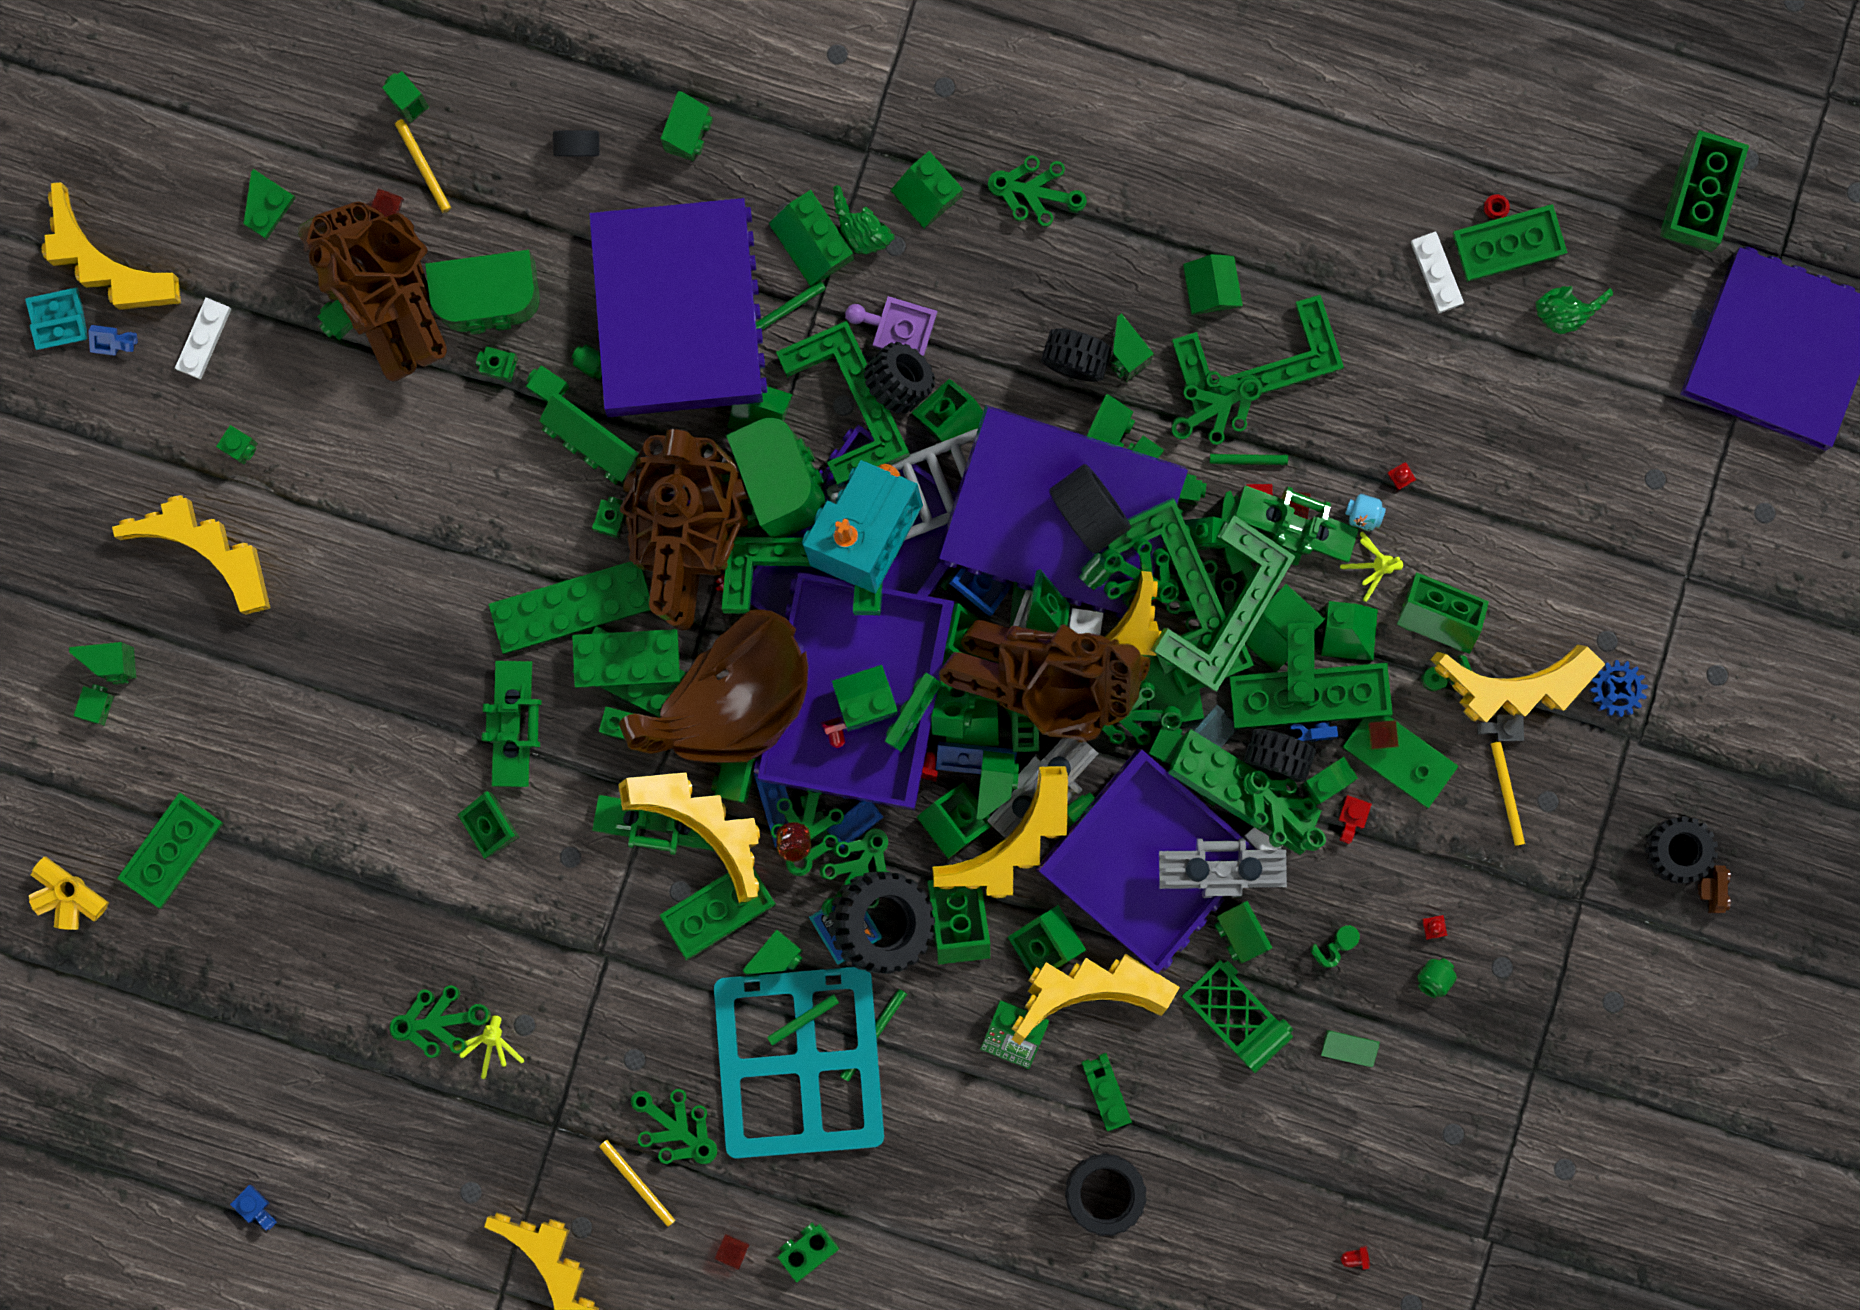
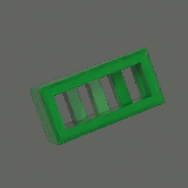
[1010,710,1039,752]

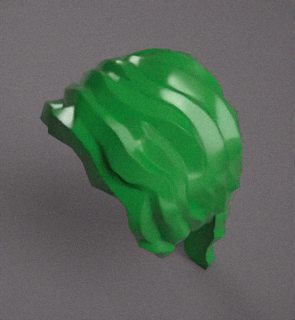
[833,185,895,254]
[1535,286,1613,335]

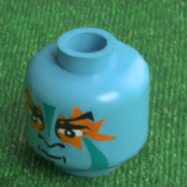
[1345,494,1386,531]

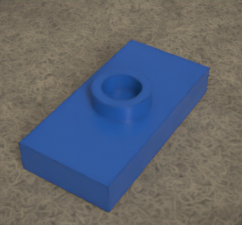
[826,801,884,850]

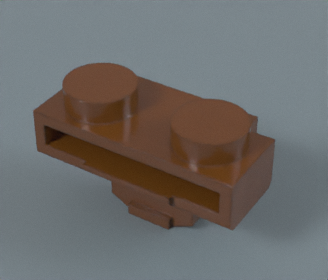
[1698,865,1731,914]

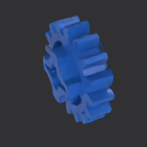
[1589,660,1648,718]

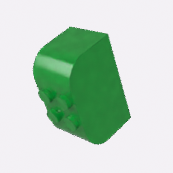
[1661,130,1749,252]
[425,250,540,334]
[726,418,825,538]

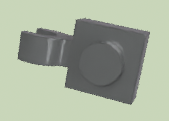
[1477,715,1524,742]

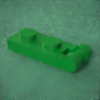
[1081,1052,1132,1132]

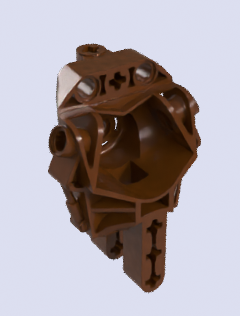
[298,201,447,382]
[620,429,750,631]
[939,620,1150,743]

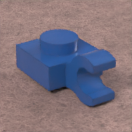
[89,325,137,356]
[1290,722,1338,742]
[230,1185,277,1230]

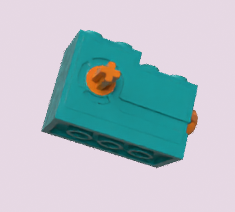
[802,460,923,593]

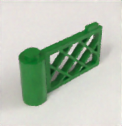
[1182,960,1294,1074]

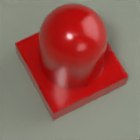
[1387,462,1416,490]
[821,717,846,748]
[921,751,938,782]
[1422,915,1448,940]
[1341,1245,1370,1269]

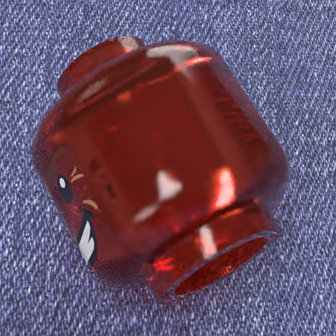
[776,822,811,862]

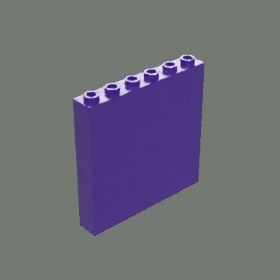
[1680,247,1860,451]
[1035,749,1256,973]

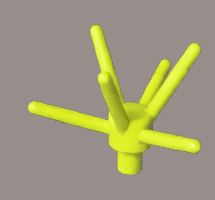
[1340,532,1403,602]
[454,1016,524,1079]

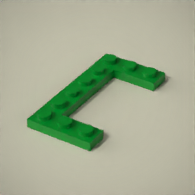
[1172,294,1344,413]
[776,321,910,488]
[1108,498,1226,674]
[1151,515,1296,692]
[722,537,883,615]

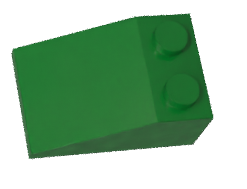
[928,880,990,965]

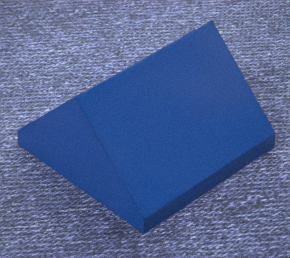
[947,565,1013,616]

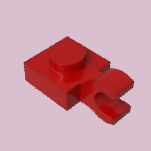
[1338,795,1372,844]

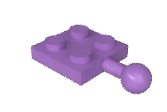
[845,296,937,356]

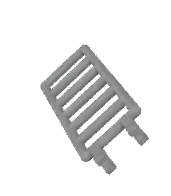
[827,429,978,541]

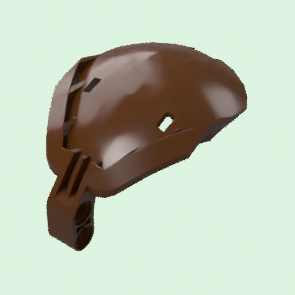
[619,610,809,763]

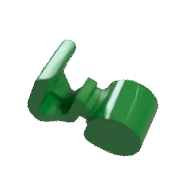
[1421,655,1472,691]
[1310,925,1360,968]

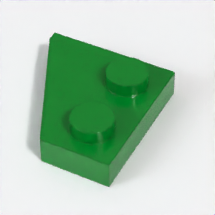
[244,169,296,240]

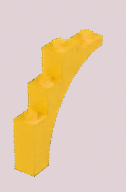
[42,182,181,310]
[112,495,270,615]
[1105,571,1162,656]
[1430,644,1605,723]
[932,766,1068,898]
[618,772,760,903]
[1011,954,1180,1045]
[484,1213,599,1310]

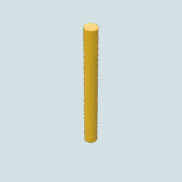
[395,119,451,213]
[1491,741,1525,846]
[599,1140,676,1227]

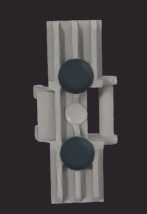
[987,737,1099,838]
[1159,838,1287,898]

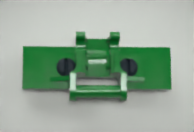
[1235,485,1359,563]
[482,661,542,787]
[592,795,715,855]

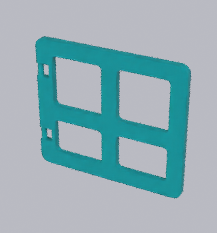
[714,967,884,1158]

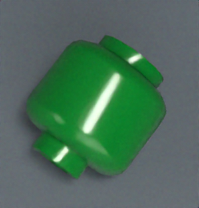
[1417,958,1457,998]

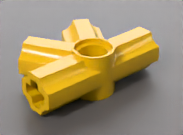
[29,856,109,930]

